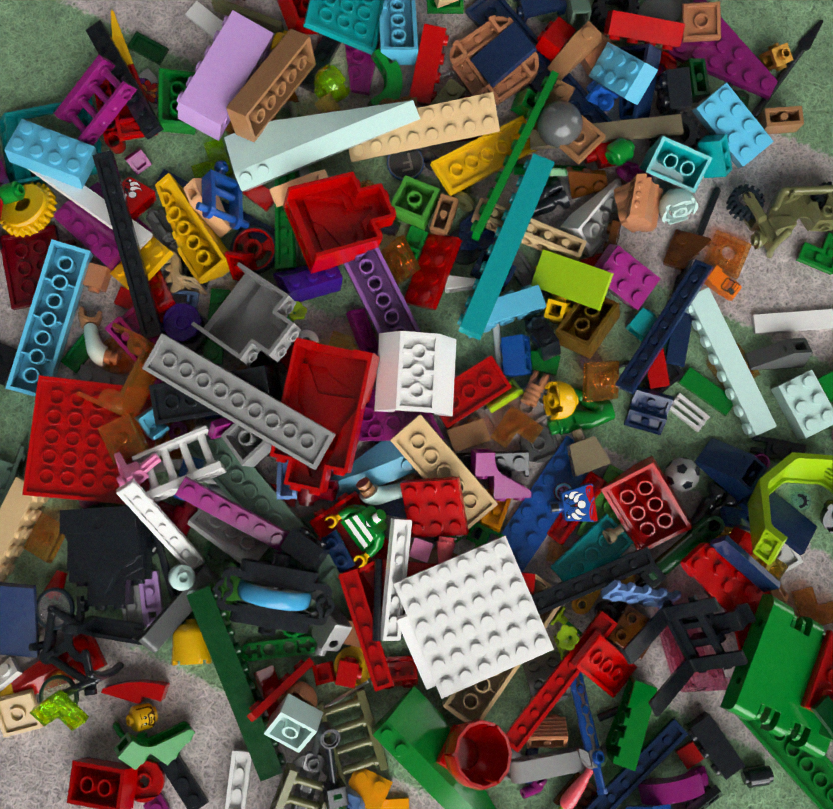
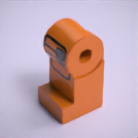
[704,265,742,301]

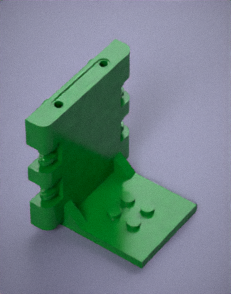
[720,593,833,758]

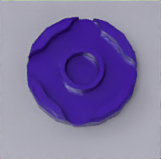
[163,303,202,342]

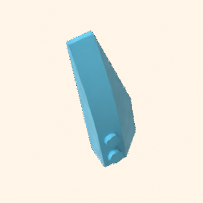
[379,0,418,65]
[327,441,416,503]

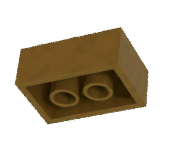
[555,297,620,359]

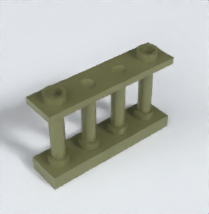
[316,687,388,783]
[270,762,329,809]

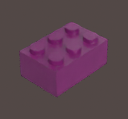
[594,244,661,310]

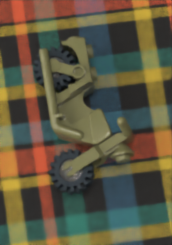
[726,181,833,258]

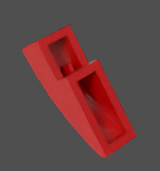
[101,679,170,704]

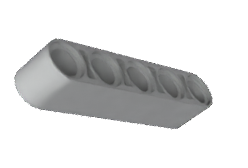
[510,745,587,784]

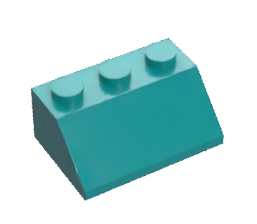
[639,136,713,193]

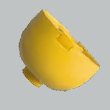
[543,381,579,420]

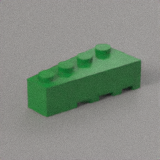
[605,675,658,771]

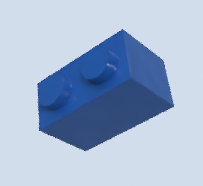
[500,334,532,377]

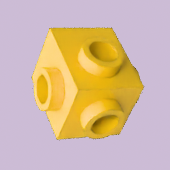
[544,295,572,324]

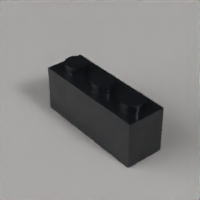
[686,711,745,780]

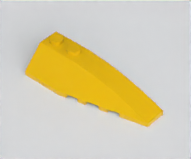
[155,173,230,284]

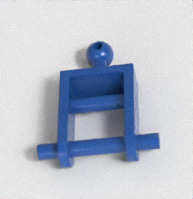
[196,160,249,230]

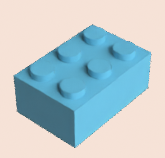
[588,42,658,105]

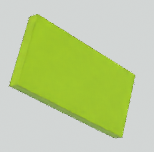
[531,249,614,311]

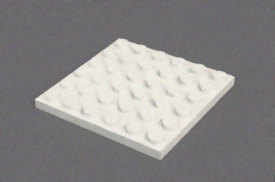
[394,536,554,699]

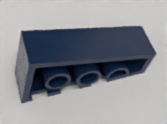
[619,44,662,120]

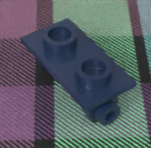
[321,530,355,573]

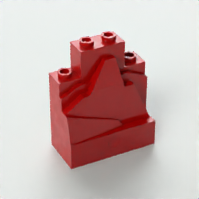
[283,171,396,274]

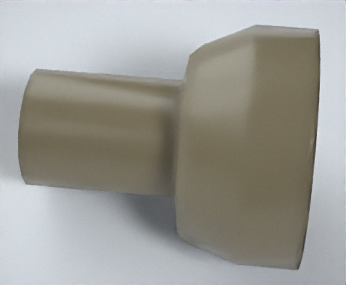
[602,525,624,544]

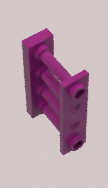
[54,55,137,146]

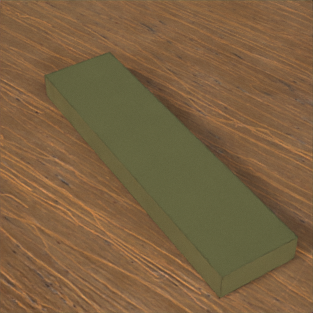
[211,0,284,34]

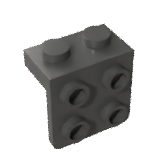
[522,652,571,701]

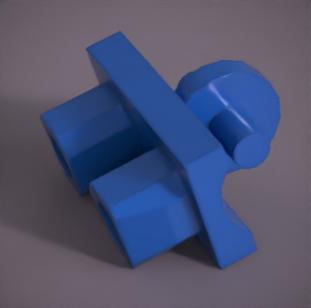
[585,80,620,111]

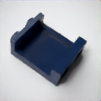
[513,0,567,23]

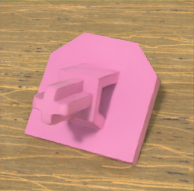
[114,452,161,487]

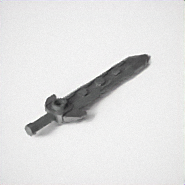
[291,736,329,809]

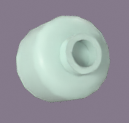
[168,564,196,591]

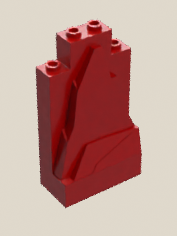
[270,338,380,496]

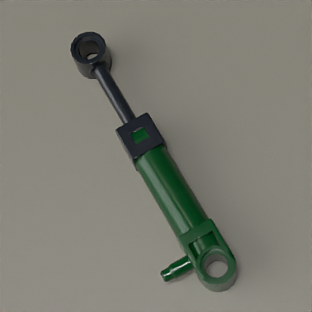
[594,514,725,621]
[315,721,349,809]

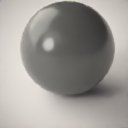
[537,101,583,148]

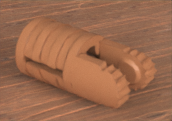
[520,370,550,407]

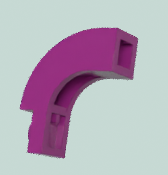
[638,766,710,805]

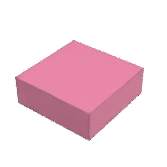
[409,538,433,563]

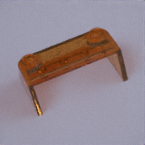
[76,323,157,419]

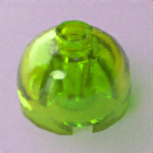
[314,63,350,103]

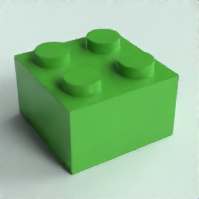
[391,175,440,231]

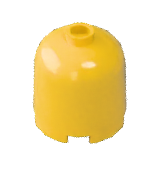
[171,619,212,666]

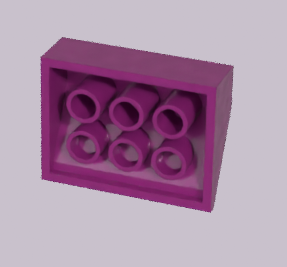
[54,182,152,271]

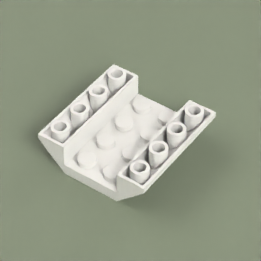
[374,331,456,416]

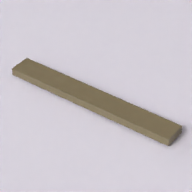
[529,114,683,150]

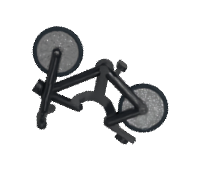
[29,587,124,719]

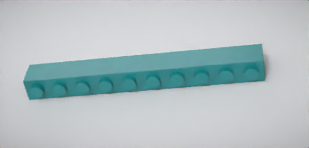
[457,153,555,340]

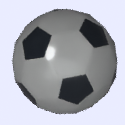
[664,457,700,491]

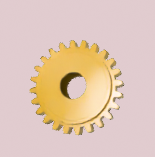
[0,182,57,237]

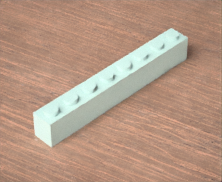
[686,288,777,438]

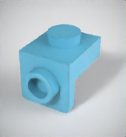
[135,407,170,440]

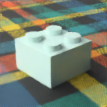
[264,693,323,753]

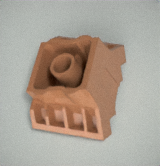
[614,174,663,233]

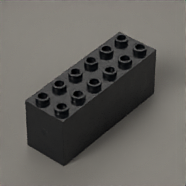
[149,365,282,425]

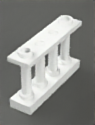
[132,425,227,503]

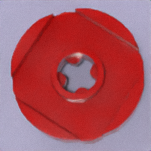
[134,759,166,803]

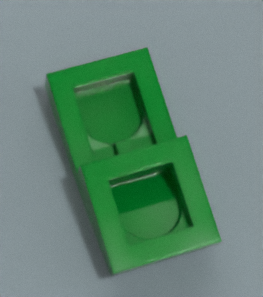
[396,225,429,268]
[531,351,561,376]

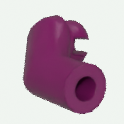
[520,779,547,799]

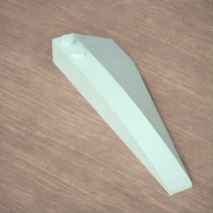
[224,100,420,191]

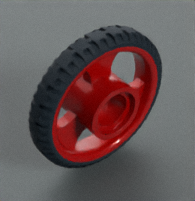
[230,225,275,274]

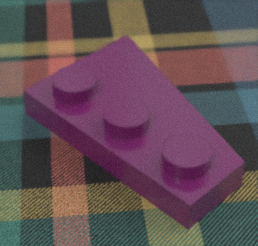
[345,41,380,96]

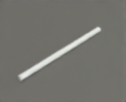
[325,680,369,708]

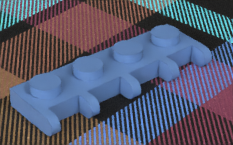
[600,580,681,609]

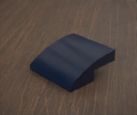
[624,387,674,435]

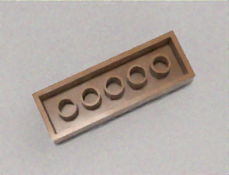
[226,29,316,142]

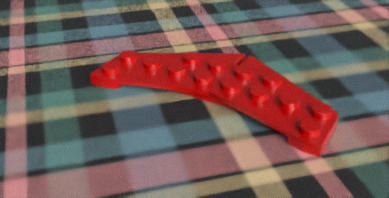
[680,542,770,650]

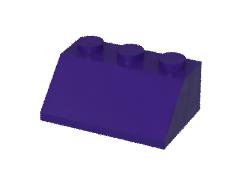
[273,265,343,302]

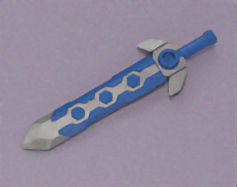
[568,650,608,795]

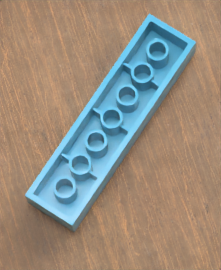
[5,239,93,397]

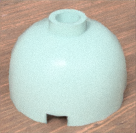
[658,188,698,225]

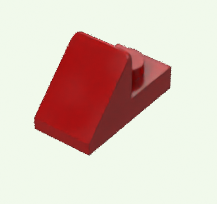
[224,250,254,281]

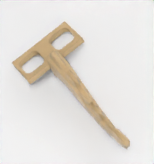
[165,248,207,295]

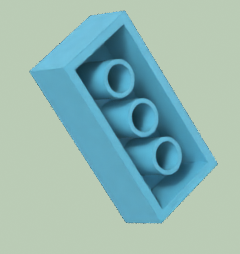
[692,82,774,168]
[4,119,97,189]

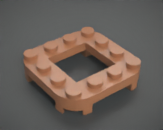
[450,15,539,106]

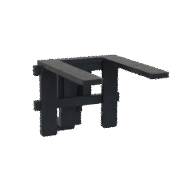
[622,595,756,716]

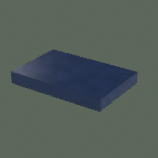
[471,22,537,88]

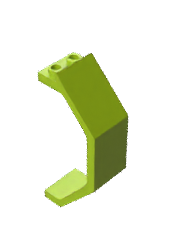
[747,452,833,566]

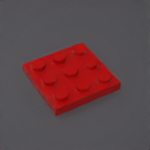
[400,476,469,538]

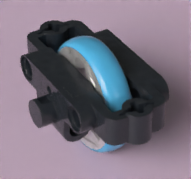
[214,552,335,636]

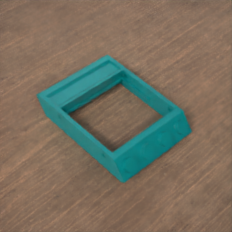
[0,97,102,185]

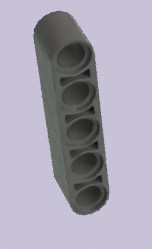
[138,564,219,653]

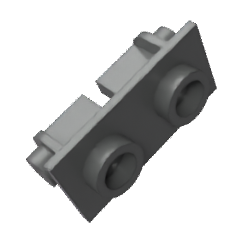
[146,208,176,247]

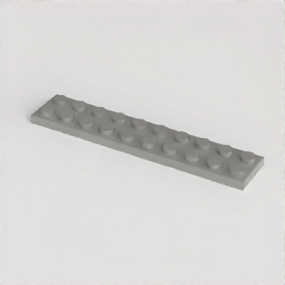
[142,333,336,470]

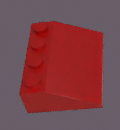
[601,456,692,550]

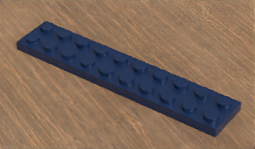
[465,0,612,124]

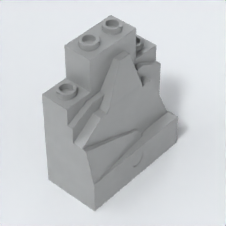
[191,262,302,366]

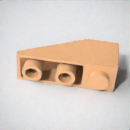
[183,178,232,238]

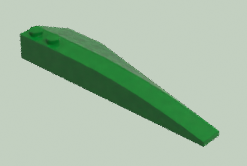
[371,686,496,809]

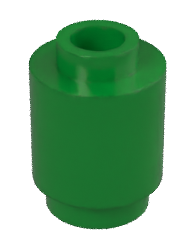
[0,181,25,205]

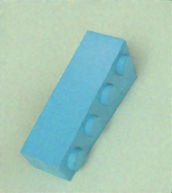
[464,285,547,339]

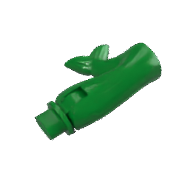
[547,385,615,436]

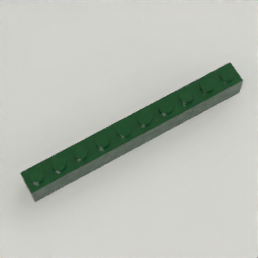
[186,582,286,782]

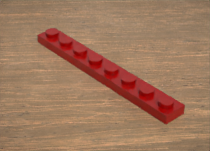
[505,610,618,753]

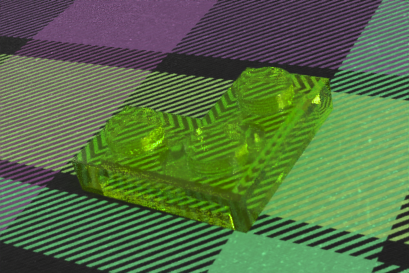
[191,139,233,178]
[30,689,89,731]

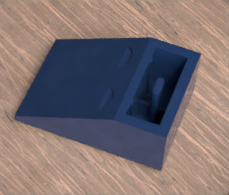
[694,438,768,502]

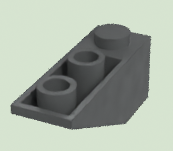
[744,338,813,370]

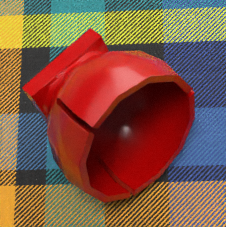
[436,719,512,790]

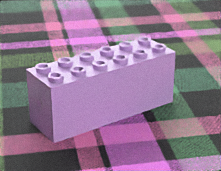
[176,10,274,141]

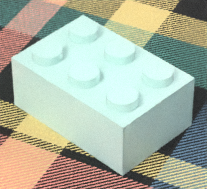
[771,370,833,440]

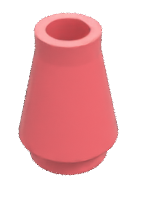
[436,536,456,564]

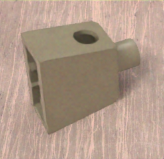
[567,428,611,477]

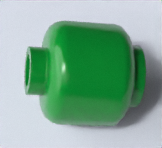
[605,137,635,166]

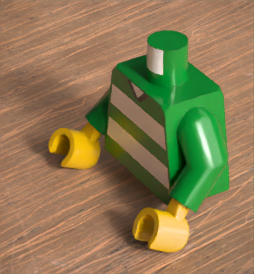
[325,504,388,568]

